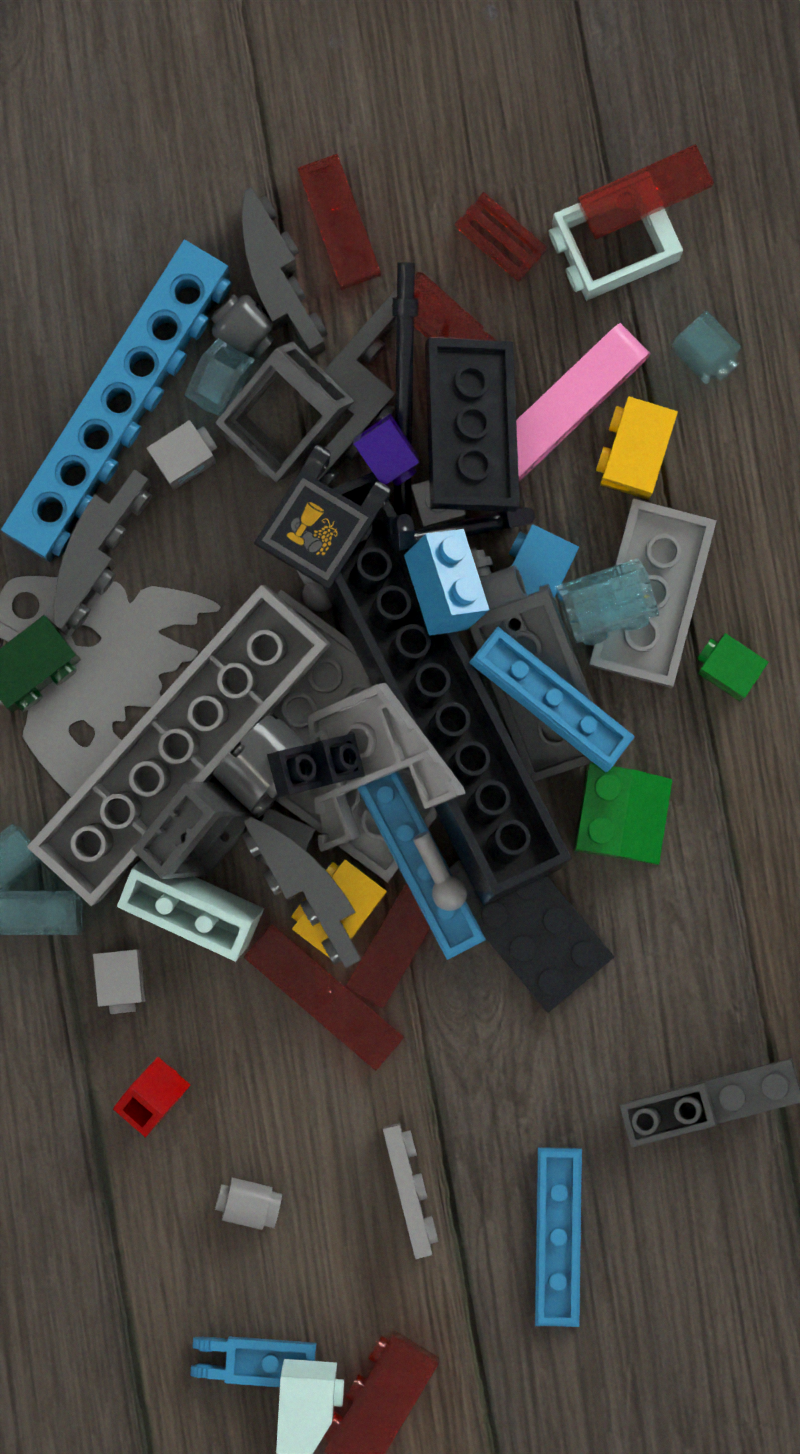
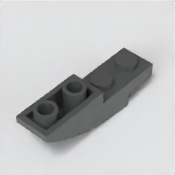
[242,187,328,358]
[54,469,152,635]
[241,817,362,968]
[619,1058,800,1148]

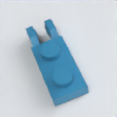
[190,1336,316,1387]

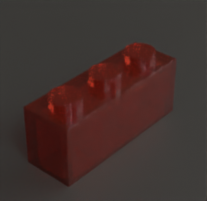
[323,1330,439,1454]

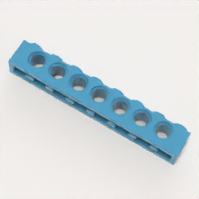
[1,239,232,563]

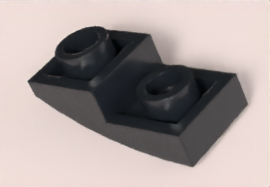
[267,733,365,798]

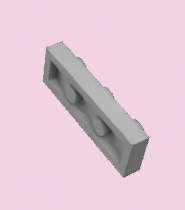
[383,1123,439,1259]

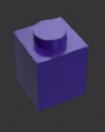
[353,414,419,486]

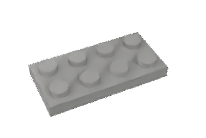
[589,499,717,688]

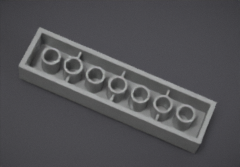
[27,585,332,906]

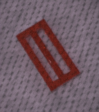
[455,192,547,282]

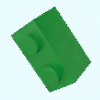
[573,762,673,865]

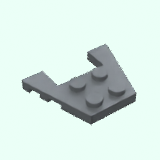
[308,683,466,852]

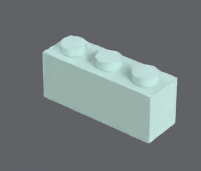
[117,859,264,962]

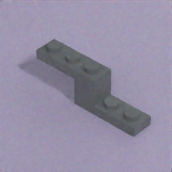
[318,288,397,488]

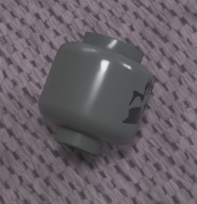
[211,294,274,358]

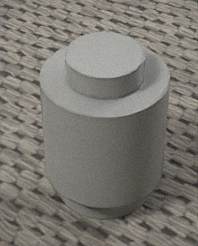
[215,1177,282,1230]

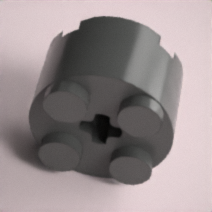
[212,713,307,818]

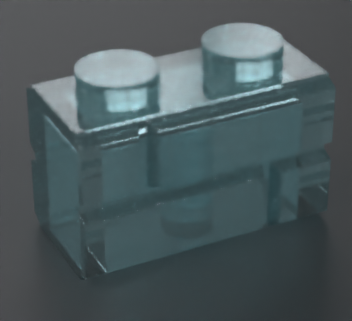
[555,558,659,645]
[0,891,82,935]

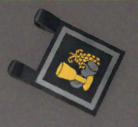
[254,445,391,590]

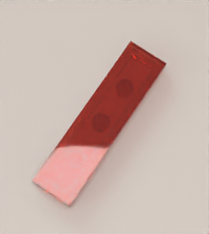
[244,924,404,1071]

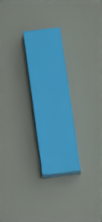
[469,626,635,772]
[535,1147,582,1327]

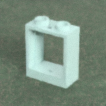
[548,173,683,301]

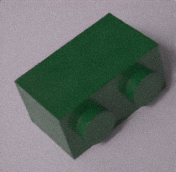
[0,614,81,712]

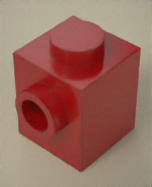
[113,1057,191,1138]

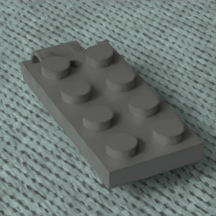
[470,565,594,782]

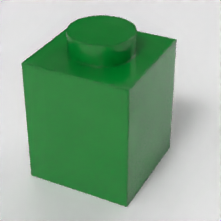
[697,633,769,702]

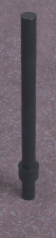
[392,262,419,517]

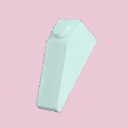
[276,1359,344,1454]

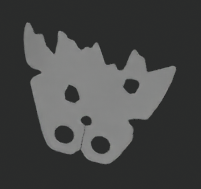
[0,576,221,797]

